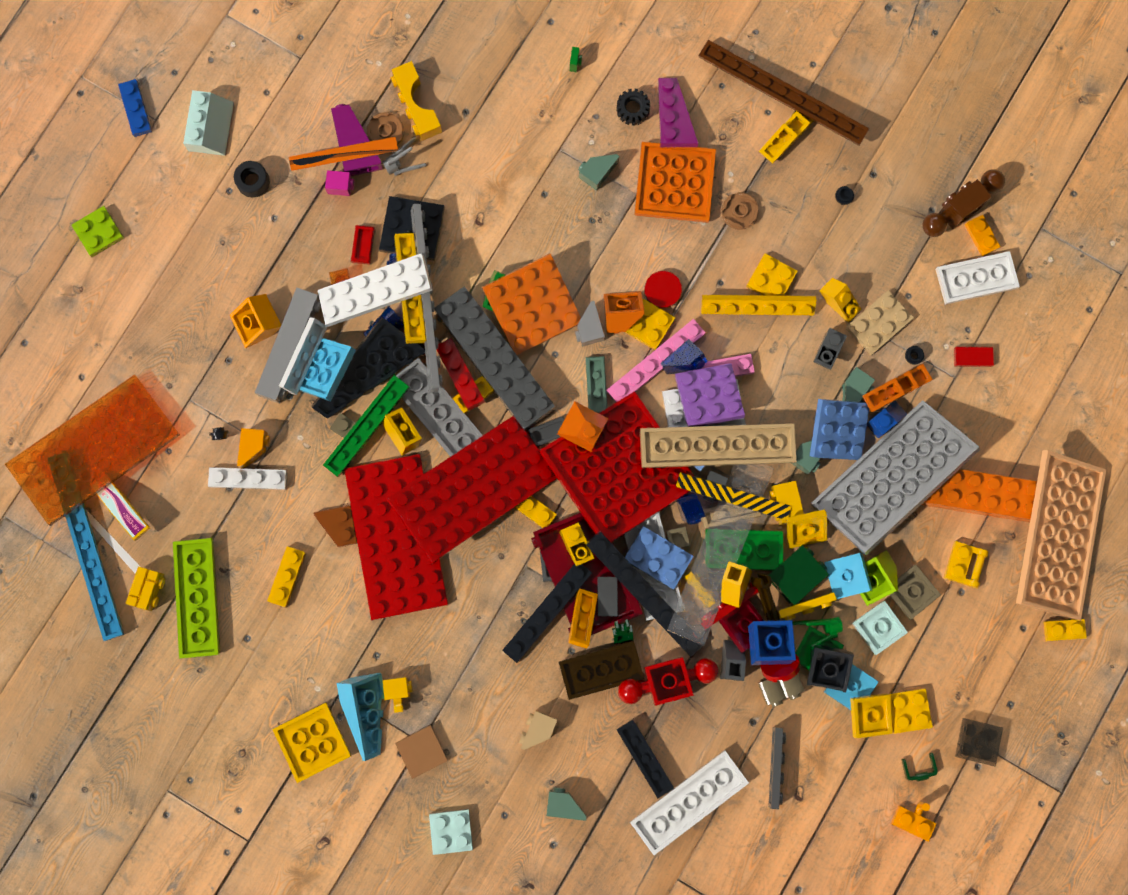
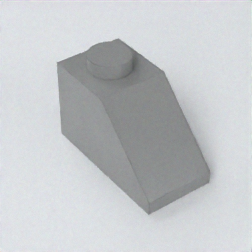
[575,301,605,347]

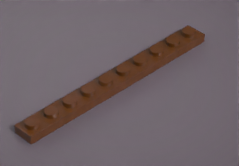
[698,40,869,146]

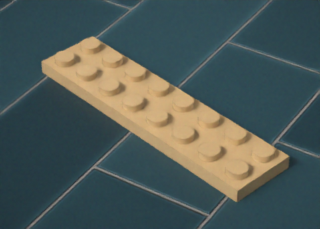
[640,424,797,468]

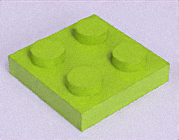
[71,206,124,257]

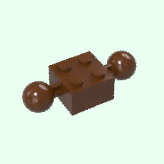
[922,169,1005,237]

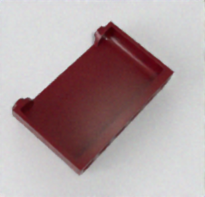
[531,513,643,635]

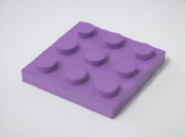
[675,363,745,427]

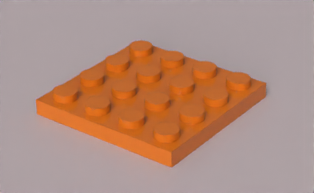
[634,142,716,223]
[482,253,581,355]

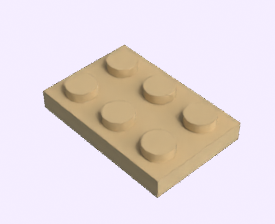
[846,290,914,355]

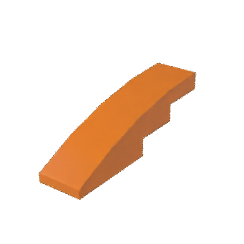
[862,364,933,412]

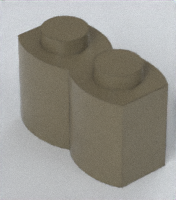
[757,674,804,707]

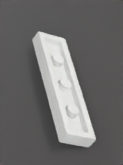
[279,317,328,395]
[208,467,287,490]

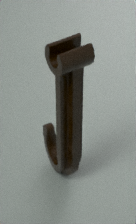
[751,573,780,621]

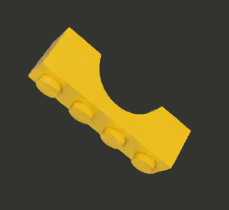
[390,61,442,141]

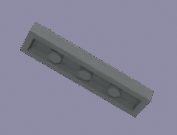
[768,727,786,809]

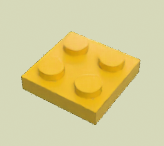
[746,253,798,296]
[625,299,675,350]
[787,509,827,548]
[890,689,933,734]
[850,693,893,739]

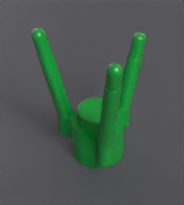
[792,617,843,648]

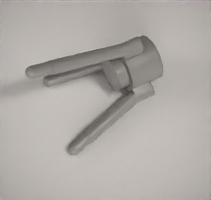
[382,137,427,176]

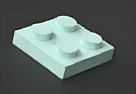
[852,600,908,655]
[429,809,473,855]

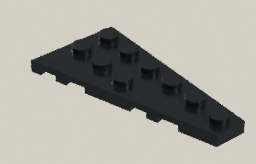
[312,317,425,419]

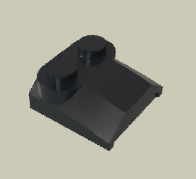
[807,645,854,693]

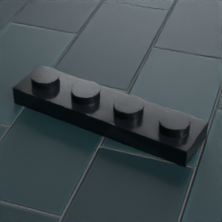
[616,719,674,799]

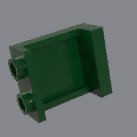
[768,545,829,606]

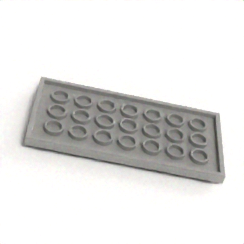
[811,400,980,555]

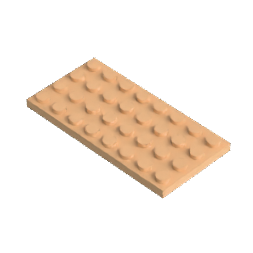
[1016,450,1106,620]

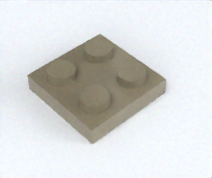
[890,565,941,620]

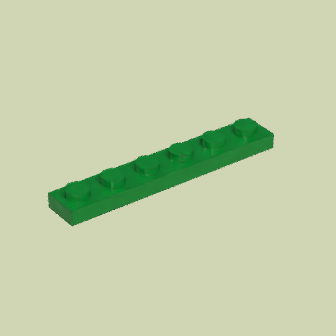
[323,375,410,477]

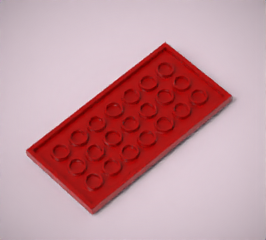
[387,416,557,563]
[344,454,448,620]

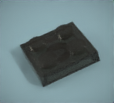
[955,718,1003,767]

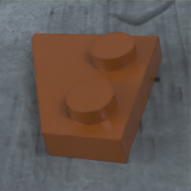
[314,506,357,547]

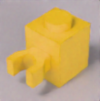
[383,677,413,713]

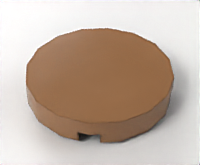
[367,112,404,145]
[721,192,759,230]

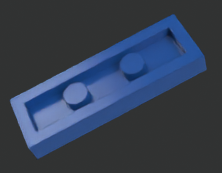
[118,79,152,137]

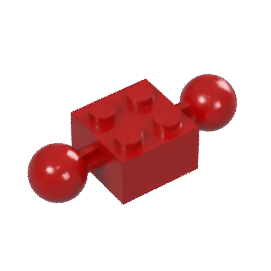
[618,657,719,706]

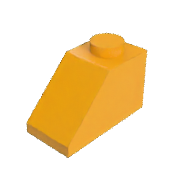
[237,428,270,469]

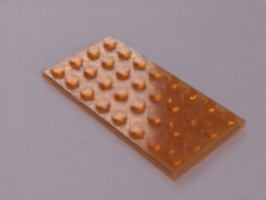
[5,374,180,526]

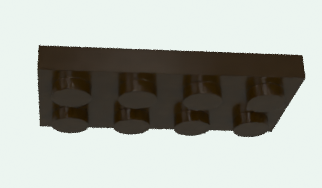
[559,641,644,700]

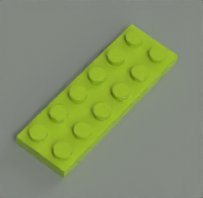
[173,538,220,659]

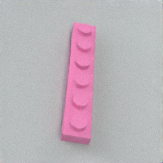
[606,319,706,402]

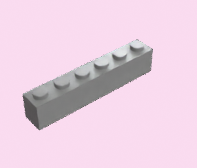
[255,287,321,404]

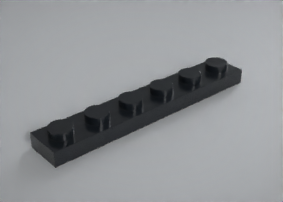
[502,564,592,663]

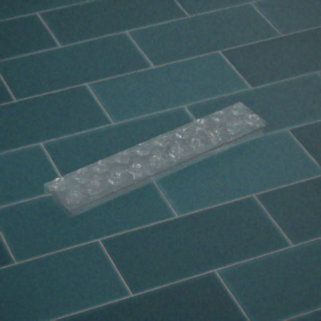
[667,464,774,646]

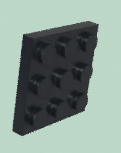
[379,196,445,261]

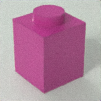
[325,170,354,196]

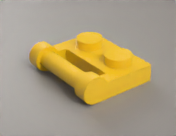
[944,541,989,589]

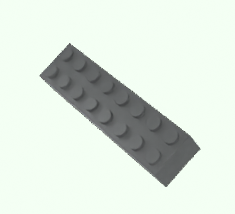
[434,286,555,432]

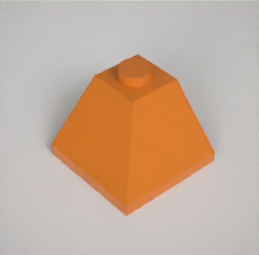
[603,291,644,334]
[557,401,609,452]

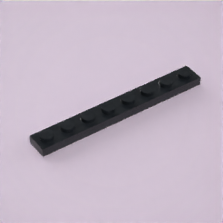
[586,531,705,657]

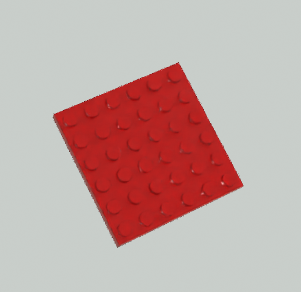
[539,391,695,543]

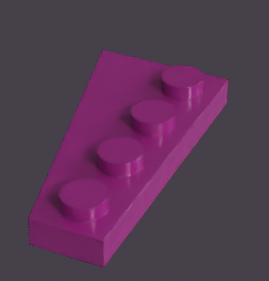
[658,78,698,147]

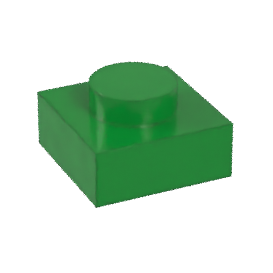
[569,47,583,72]

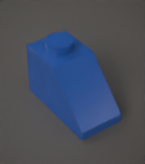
[867,400,907,438]

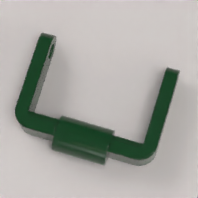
[901,753,938,782]

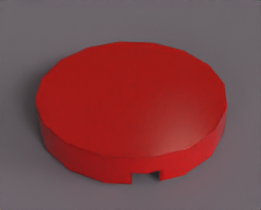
[644,271,682,308]
[761,654,800,682]

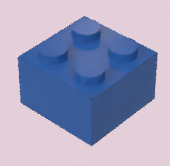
[748,620,796,665]

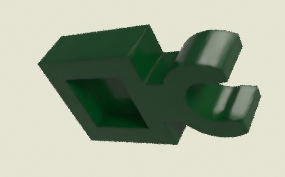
[612,619,634,644]

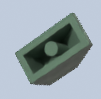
[578,154,620,191]
[546,787,586,821]

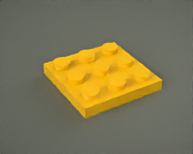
[272,703,352,783]

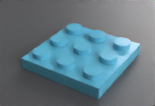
[299,338,356,402]

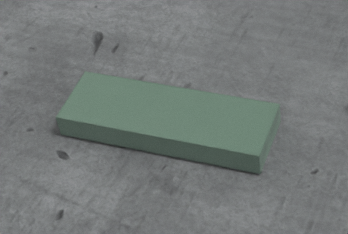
[585,356,607,413]

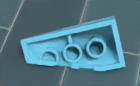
[336,673,384,761]

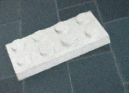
[935,251,1020,305]

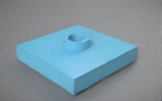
[824,552,872,599]
[824,664,878,710]

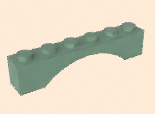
[791,367,875,475]

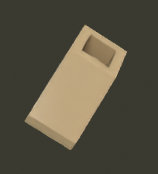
[519,711,558,750]

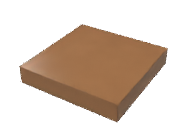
[395,725,448,779]

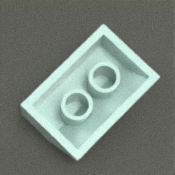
[183,90,234,156]

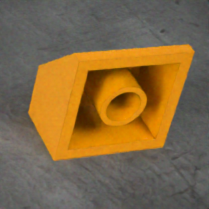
[230,294,281,348]

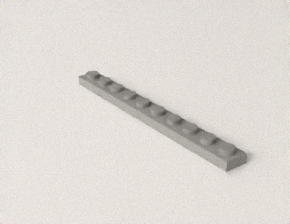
[411,204,442,393]

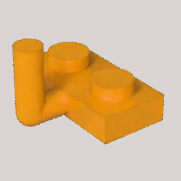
[891,801,936,842]

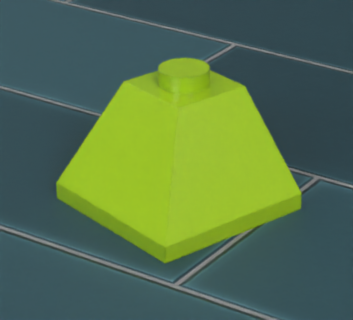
[860,550,898,606]

